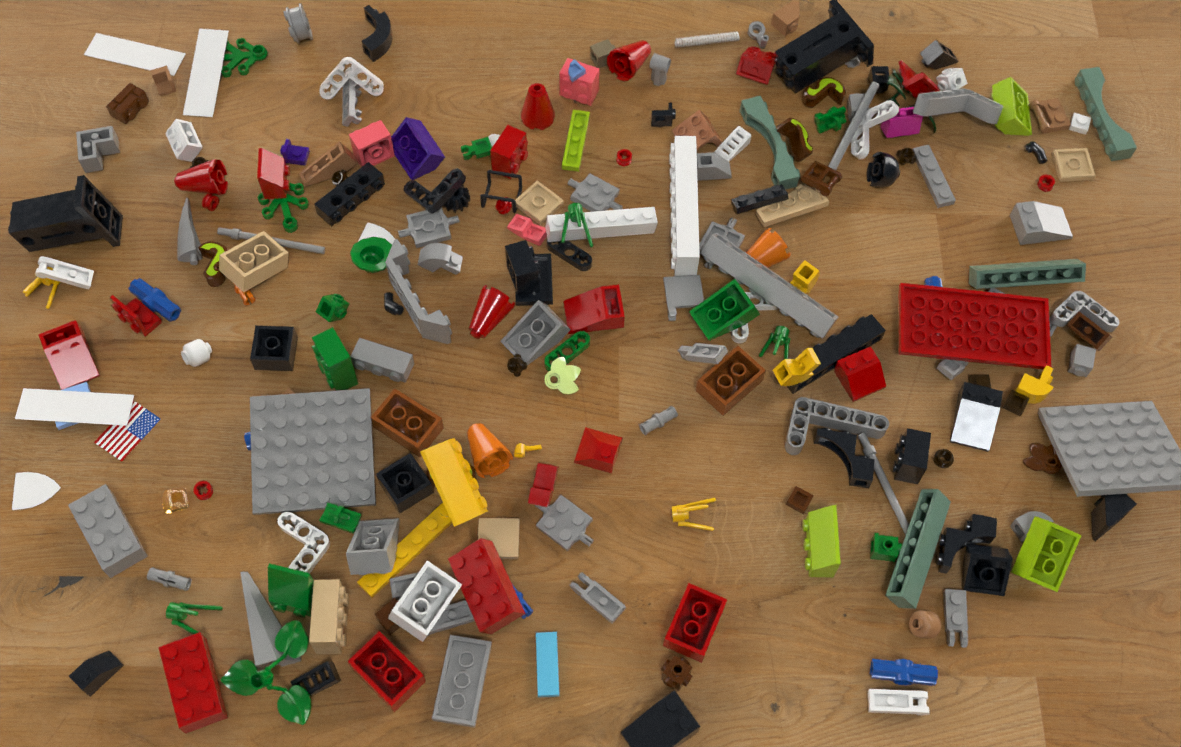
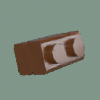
[106,83,149,125]
[1067,311,1112,351]

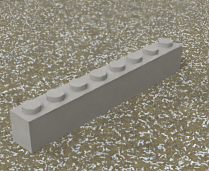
[700,233,838,338]

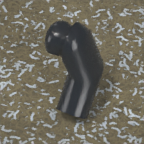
[1025,141,1048,164]
[384,292,404,315]

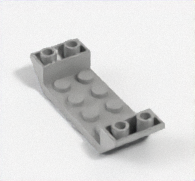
[385,239,452,344]

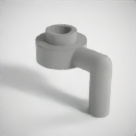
[748,21,769,49]

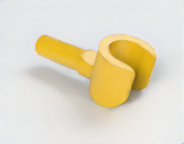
[514,443,542,458]

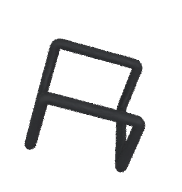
[480,170,522,213]

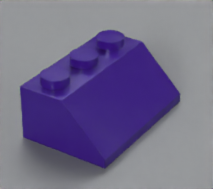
[391,117,445,180]

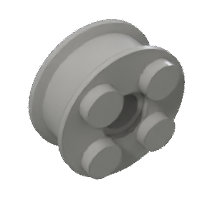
[283,3,313,44]

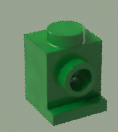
[870,533,902,562]

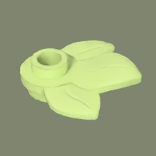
[544,357,581,394]

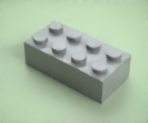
[68,484,148,578]

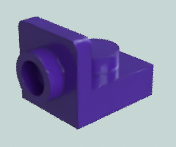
[280,139,310,166]

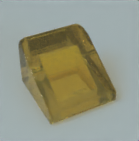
[162,489,189,514]

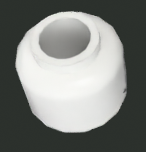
[181,339,212,367]

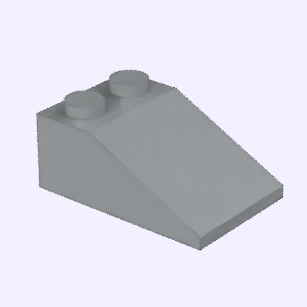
[1010,201,1073,245]
[501,300,571,365]
[346,518,400,575]

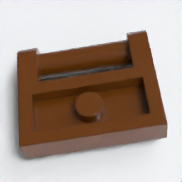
[801,161,842,196]

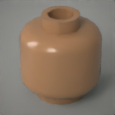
[909,610,941,639]

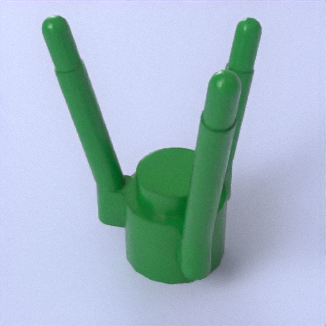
[561,203,593,247]
[759,326,791,359]
[166,602,223,637]

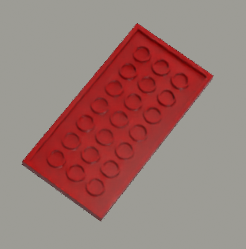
[899,283,1052,369]

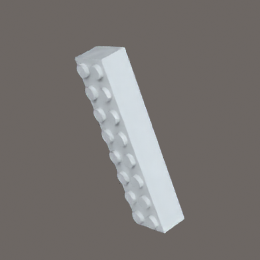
[669,136,700,276]

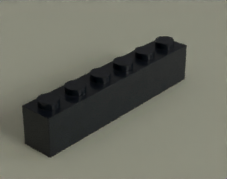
[787,314,886,394]

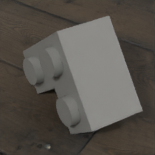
[76,126,120,173]

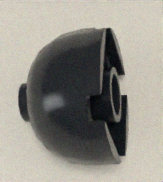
[866,152,900,188]

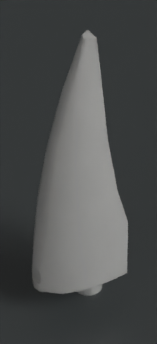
[177,198,202,265]

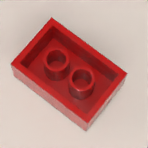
[663,583,728,663]
[347,631,426,713]

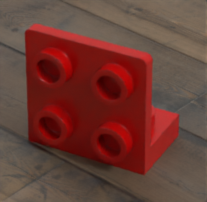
[736,46,776,85]
[898,60,940,98]
[110,295,162,337]

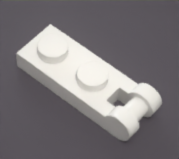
[35,256,94,290]
[867,689,930,715]

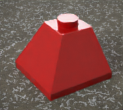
[574,427,623,473]

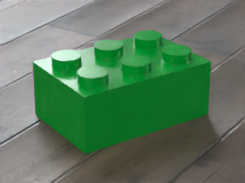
[311,327,358,391]

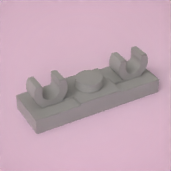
[342,78,362,127]

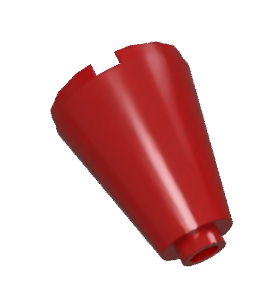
[607,40,651,81]
[521,83,555,130]
[174,159,228,195]
[468,285,516,339]

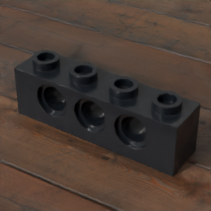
[314,162,385,226]

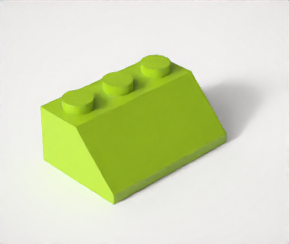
[991,77,1032,136]
[802,505,841,578]
[1011,516,1082,592]

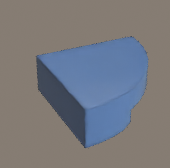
[568,59,586,82]

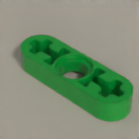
[545,331,590,371]

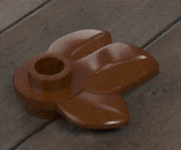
[1023,443,1062,474]

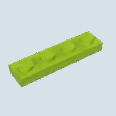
[562,110,590,172]

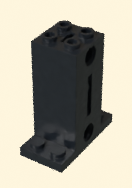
[774,0,874,94]
[8,175,123,252]

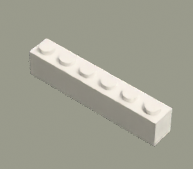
[545,207,658,242]

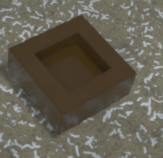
[968,374,991,388]
[1003,390,1029,416]

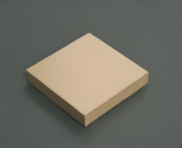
[1051,148,1096,182]
[515,180,564,225]
[478,518,520,559]

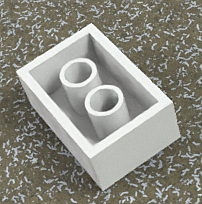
[388,561,462,642]

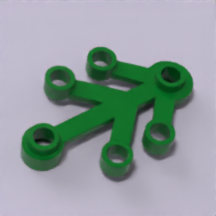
[221,38,268,78]
[257,182,309,233]

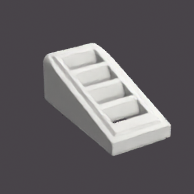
[715,126,751,162]

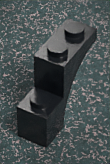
[814,428,875,489]
[936,514,997,574]

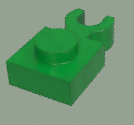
[460,137,492,160]

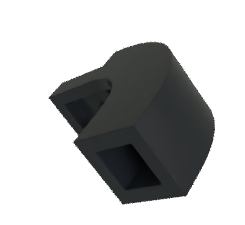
[361,5,393,62]

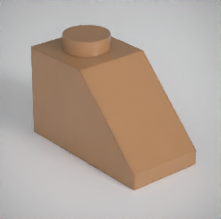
[771,0,799,36]

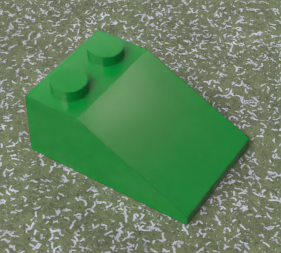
[689,279,760,341]
[268,563,314,618]

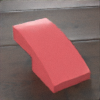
[507,214,547,246]

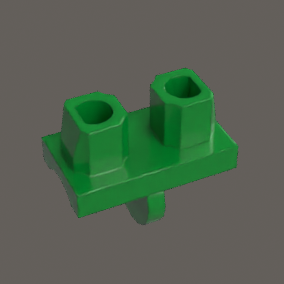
[814,106,846,134]
[319,503,362,534]

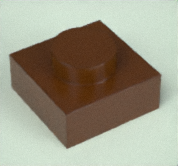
[786,486,814,514]

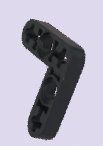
[403,168,466,213]
[547,239,592,271]

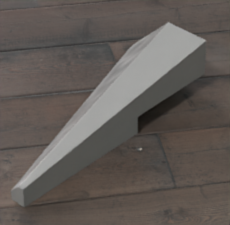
[240,572,301,670]

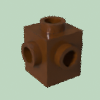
[661,655,693,691]

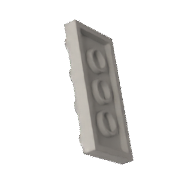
[432,635,492,728]

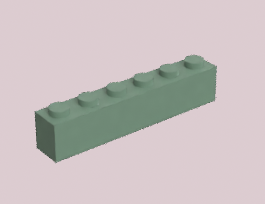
[969,259,1086,289]
[885,489,951,609]

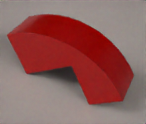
[528,463,559,507]

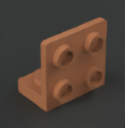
[672,109,723,150]

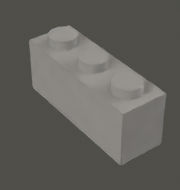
[350,338,415,383]

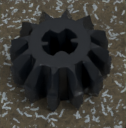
[441,185,470,213]

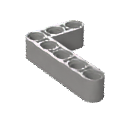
[913,89,1003,124]
[785,397,889,455]

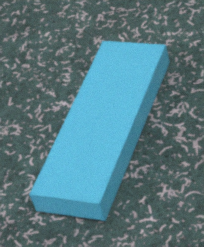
[536,632,559,697]

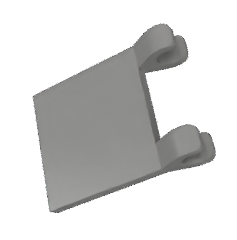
[663,275,704,321]

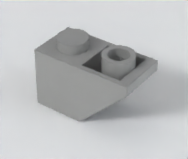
[697,152,732,181]

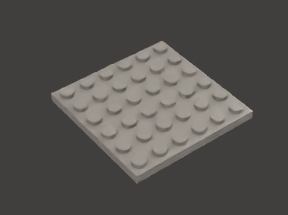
[250,388,376,515]
[1037,401,1181,497]

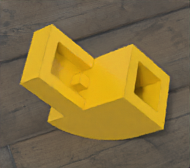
[790,260,820,295]
[773,348,821,386]
[1015,365,1054,404]

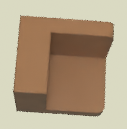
[150,65,176,96]

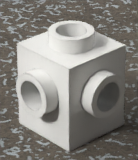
[936,68,967,91]

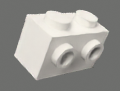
[166,119,203,162]

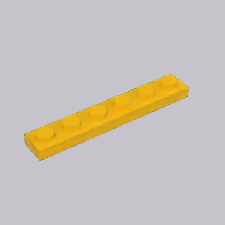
[357,503,452,598]

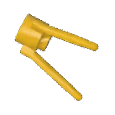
[23,267,60,309]
[672,498,716,531]

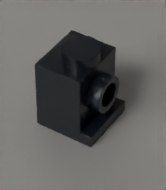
[868,66,889,94]

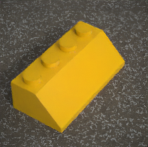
[420,438,488,527]

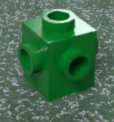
[316,293,349,322]

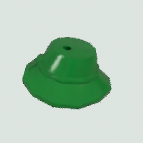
[350,236,392,273]

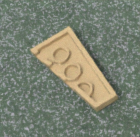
[756,184,829,227]

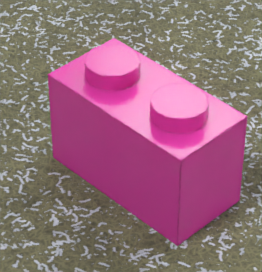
[880,107,923,138]

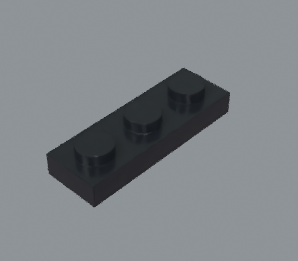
[731,184,789,214]

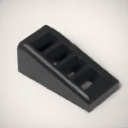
[291,661,341,696]

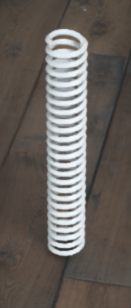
[675,31,739,48]

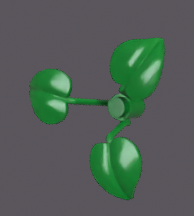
[220,620,311,725]

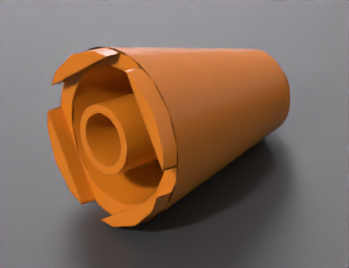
[746,228,791,268]
[467,423,513,478]

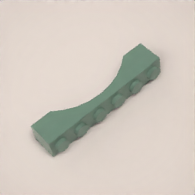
[1075,67,1137,161]
[739,95,800,190]

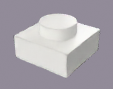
[1069,113,1091,135]

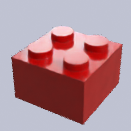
[490,125,528,179]

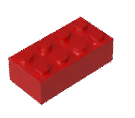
[448,538,525,635]
[158,632,228,734]

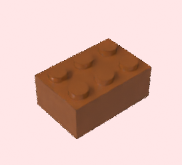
[696,346,766,416]
[370,389,444,458]

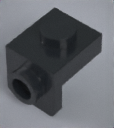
[651,102,676,127]

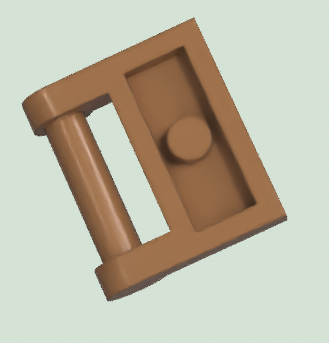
[1029,98,1071,133]

